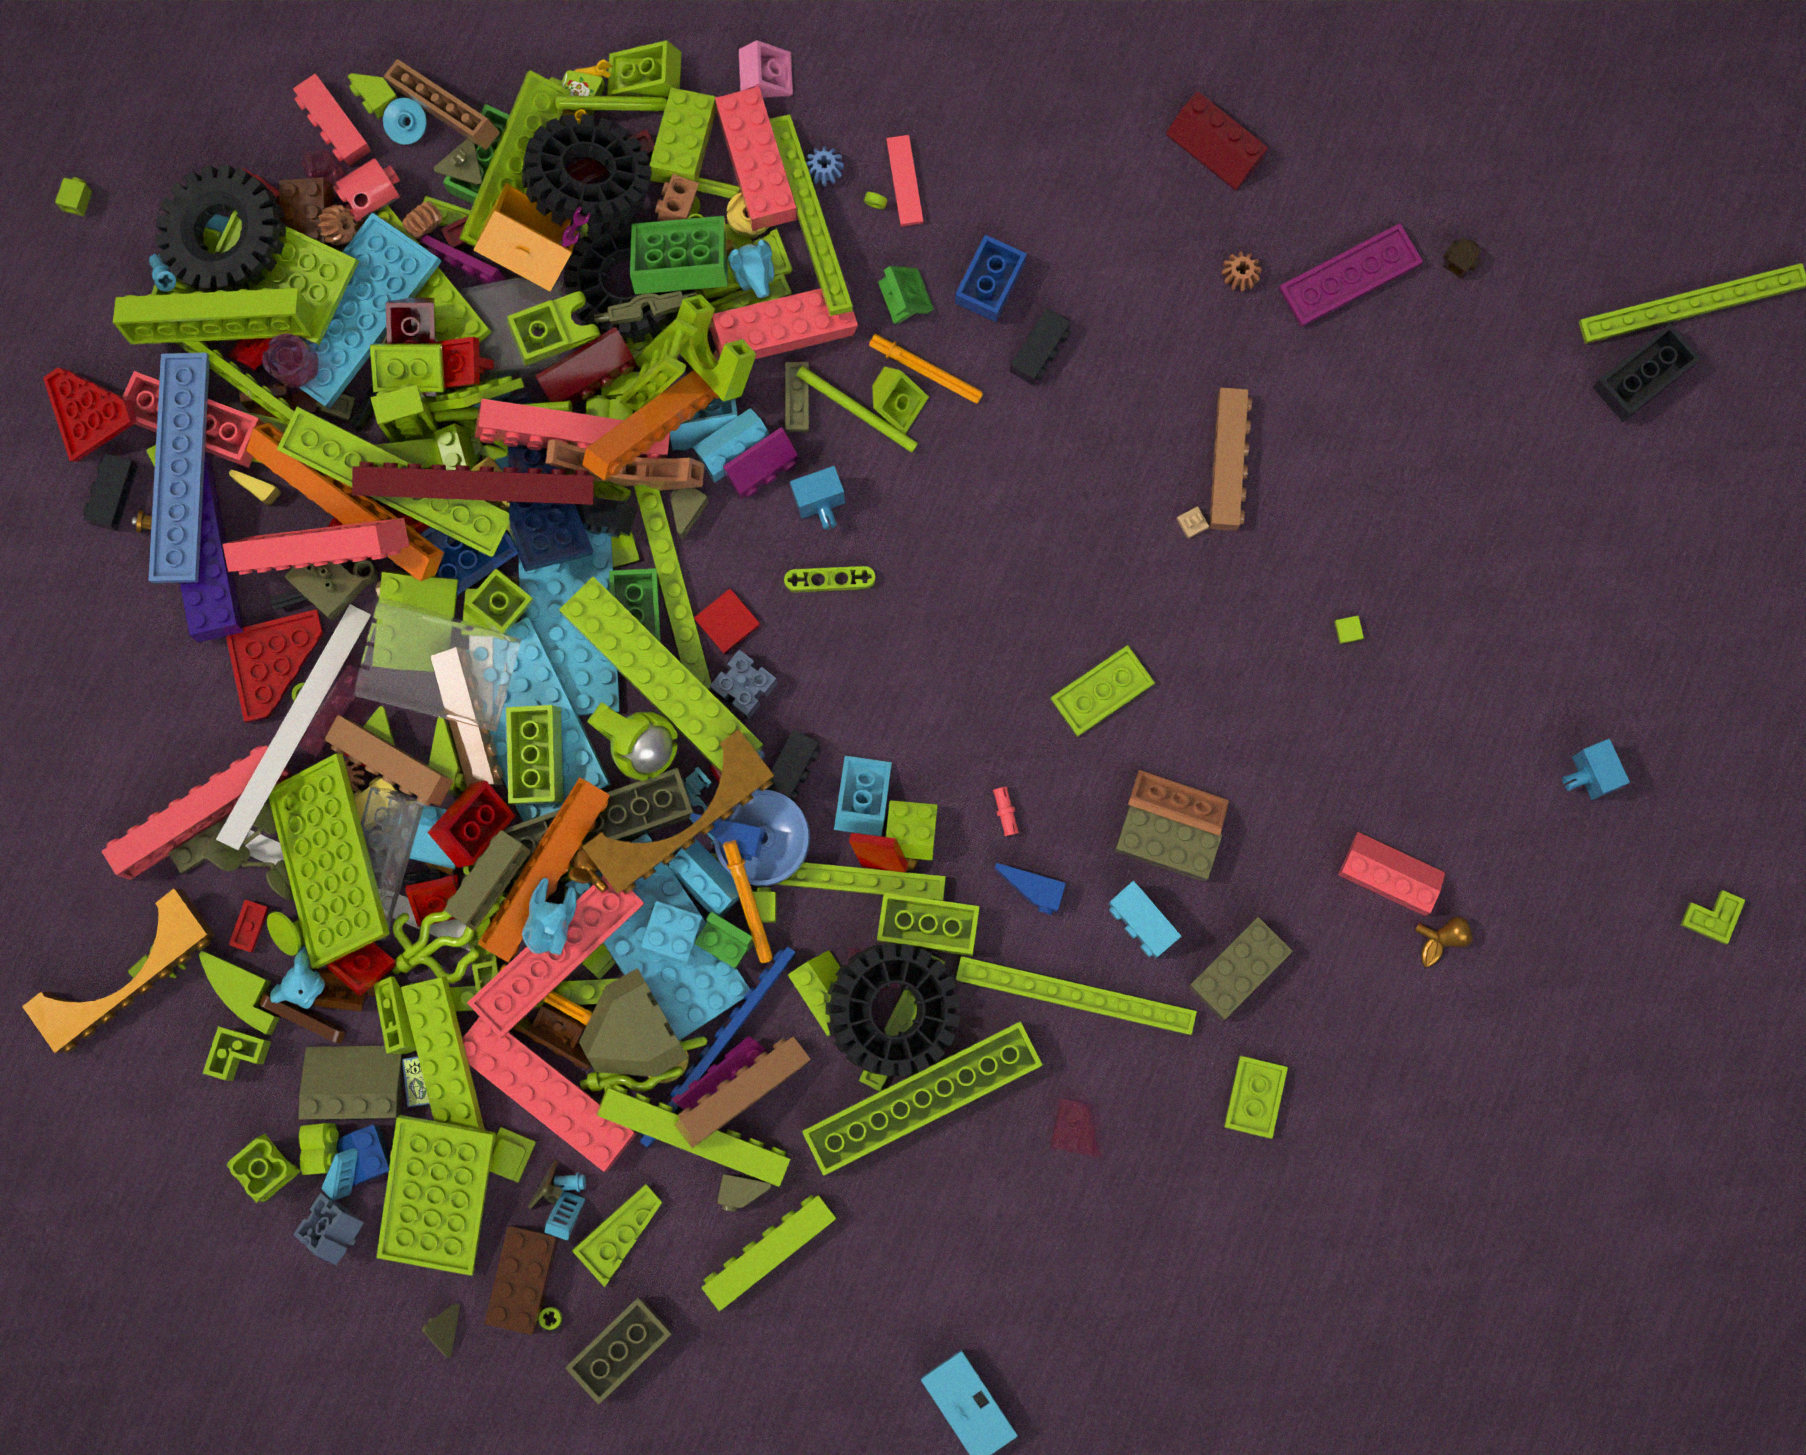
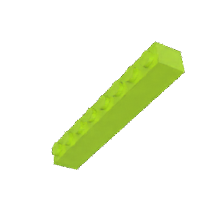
[596,1084,790,1187]

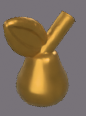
[569,845,609,893]
[1415,916,1473,967]

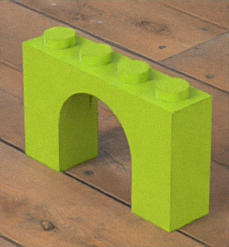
[677,294,757,402]

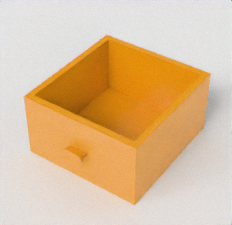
[474,183,578,291]

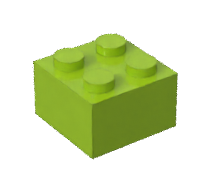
[464,568,533,640]
[886,800,937,860]

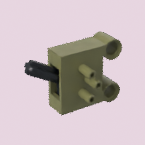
[271,560,379,622]

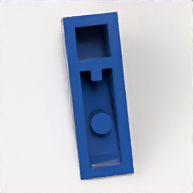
[690,813,765,861]
[995,863,1066,915]

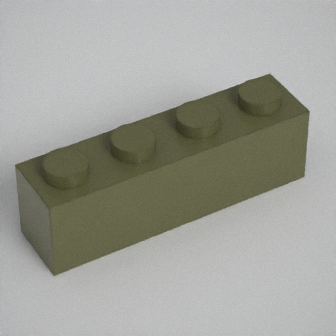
[444,830,531,931]

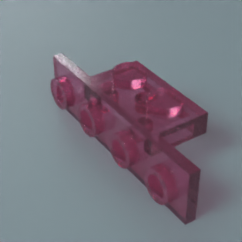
[297,665,368,757]

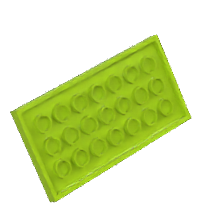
[268,753,390,969]

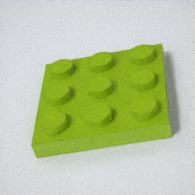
[428,376,524,412]

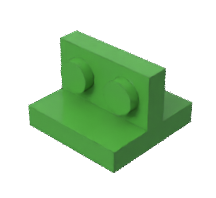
[878,266,934,324]
[694,912,754,969]

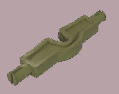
[594,291,698,325]

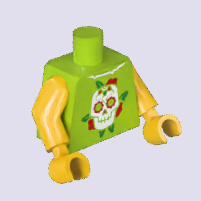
[549,60,612,124]

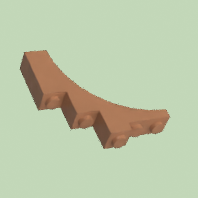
[546,439,705,491]

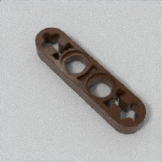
[258,991,347,1043]

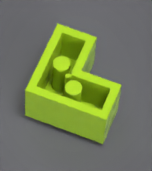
[203,1027,271,1081]

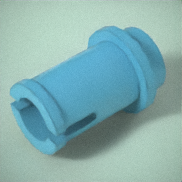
[554,1172,586,1192]

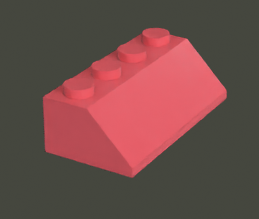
[1338,832,1445,916]

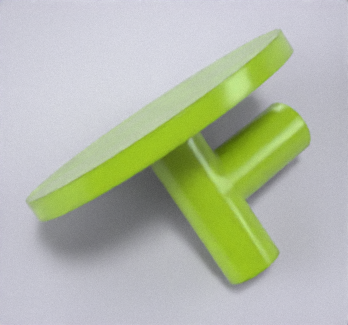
[267,911,306,956]

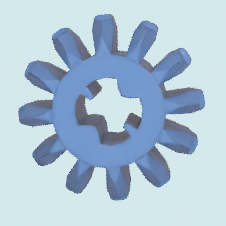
[806,145,844,187]

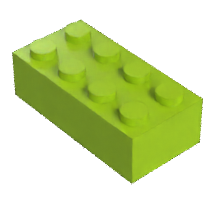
[649,88,716,183]
[370,384,439,443]
[506,705,563,805]
[877,893,980,956]

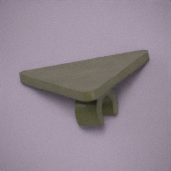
[434,138,482,185]
[527,1160,563,1209]
[422,1303,460,1358]

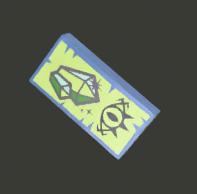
[402,1057,430,1107]

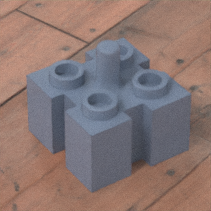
[710,650,778,720]
[293,1193,363,1265]

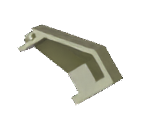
[579,968,688,1077]

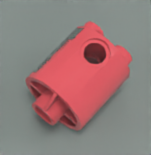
[333,158,400,222]

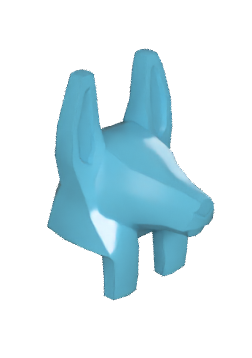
[728,240,774,298]
[522,878,576,955]

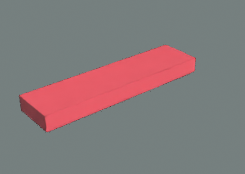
[886,135,923,227]

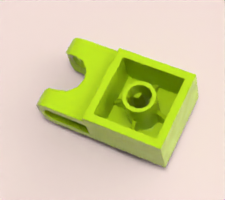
[507,291,600,366]

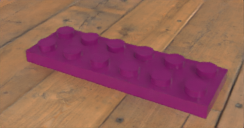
[1279,223,1423,327]

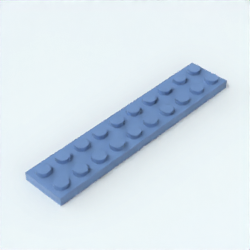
[148,353,210,583]

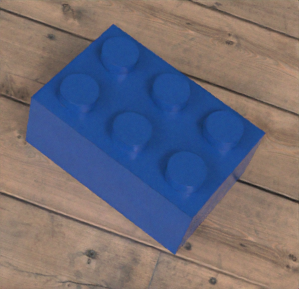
[955,235,1027,323]

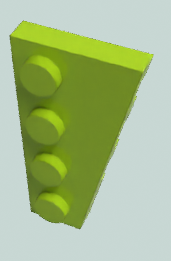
[701,228,792,299]
[572,1184,662,1287]

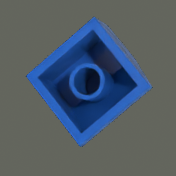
[336,1124,391,1187]

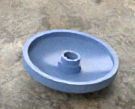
[714,790,810,886]

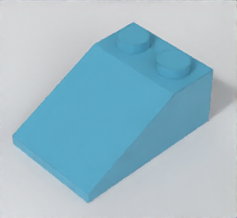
[834,756,892,836]

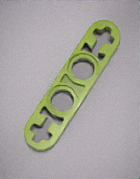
[784,566,876,592]

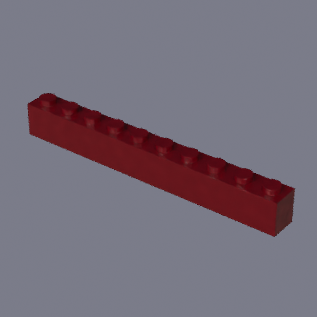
[352,462,595,505]

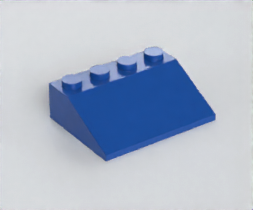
[420,527,518,595]

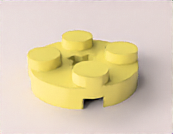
[727,193,769,239]

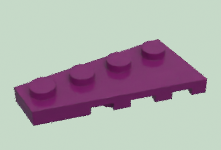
[420,234,514,296]
[672,1036,768,1110]

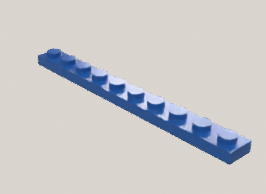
[640,947,796,1148]

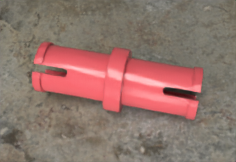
[993,787,1019,836]

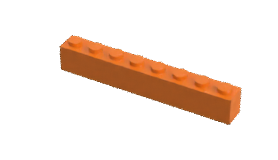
[582,370,720,481]
[477,777,610,962]

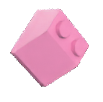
[739,40,793,98]

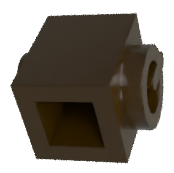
[1443,238,1482,279]

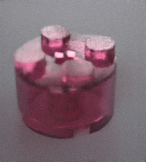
[263,333,318,388]

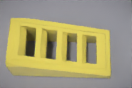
[229,470,281,506]

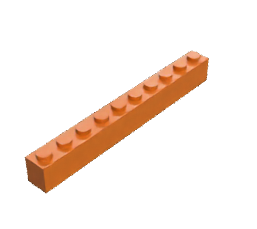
[246,422,444,582]

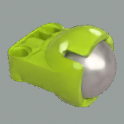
[587,702,678,781]

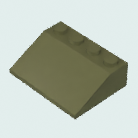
[299,1046,403,1120]

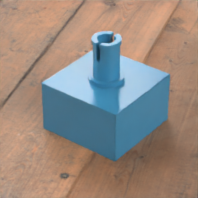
[790,466,845,530]
[1562,738,1630,800]

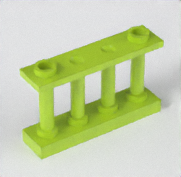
[620,317,697,411]

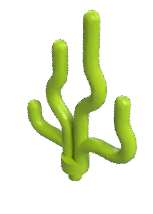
[392,903,500,983]
[580,1036,708,1092]

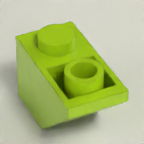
[348,73,398,119]

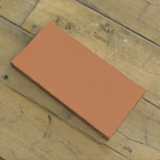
[1128,770,1229,836]

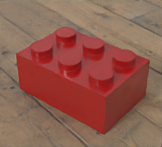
[427,781,516,868]

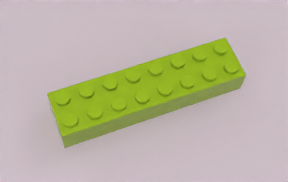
[113,287,313,345]

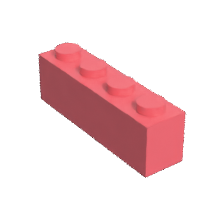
[293,73,371,167]

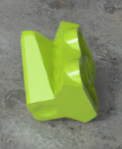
[227,1134,300,1203]

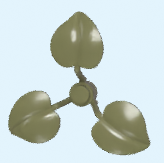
[201,798,294,901]

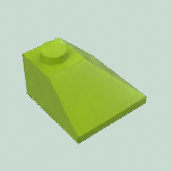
[872,367,929,434]

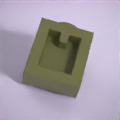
[316,393,355,421]

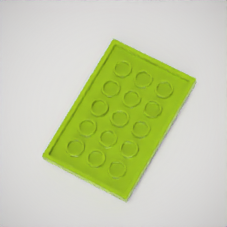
[213,210,359,345]
[376,1115,495,1276]

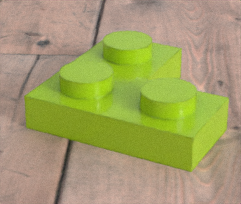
[1680,890,1745,945]

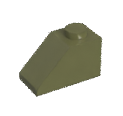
[671,488,709,540]
[717,1174,772,1212]

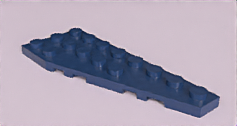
[507,393,593,572]

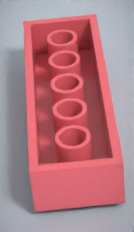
[715,87,797,231]
[709,288,858,359]
[122,371,265,468]

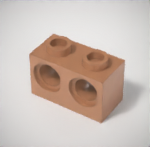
[655,174,699,222]

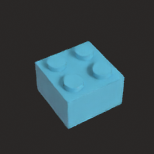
[639,901,702,966]

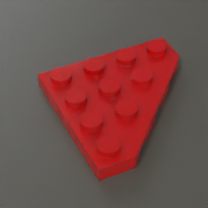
[43,367,137,462]
[226,609,324,723]

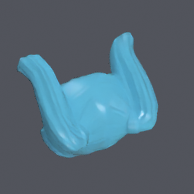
[270,946,325,1009]

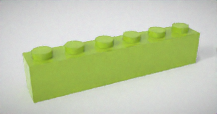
[702,1195,837,1311]

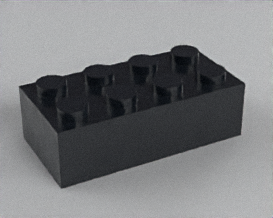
[1593,324,1701,422]

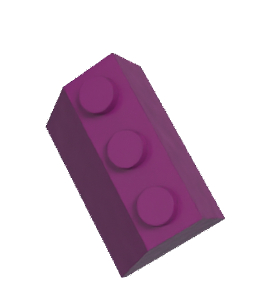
[723,427,798,499]

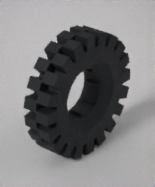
[522,114,651,233]
[155,165,286,293]
[564,217,692,344]
[826,943,961,1077]

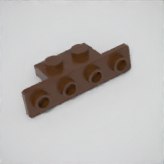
[224,384,318,419]
[310,968,389,1012]
[512,1002,592,1069]

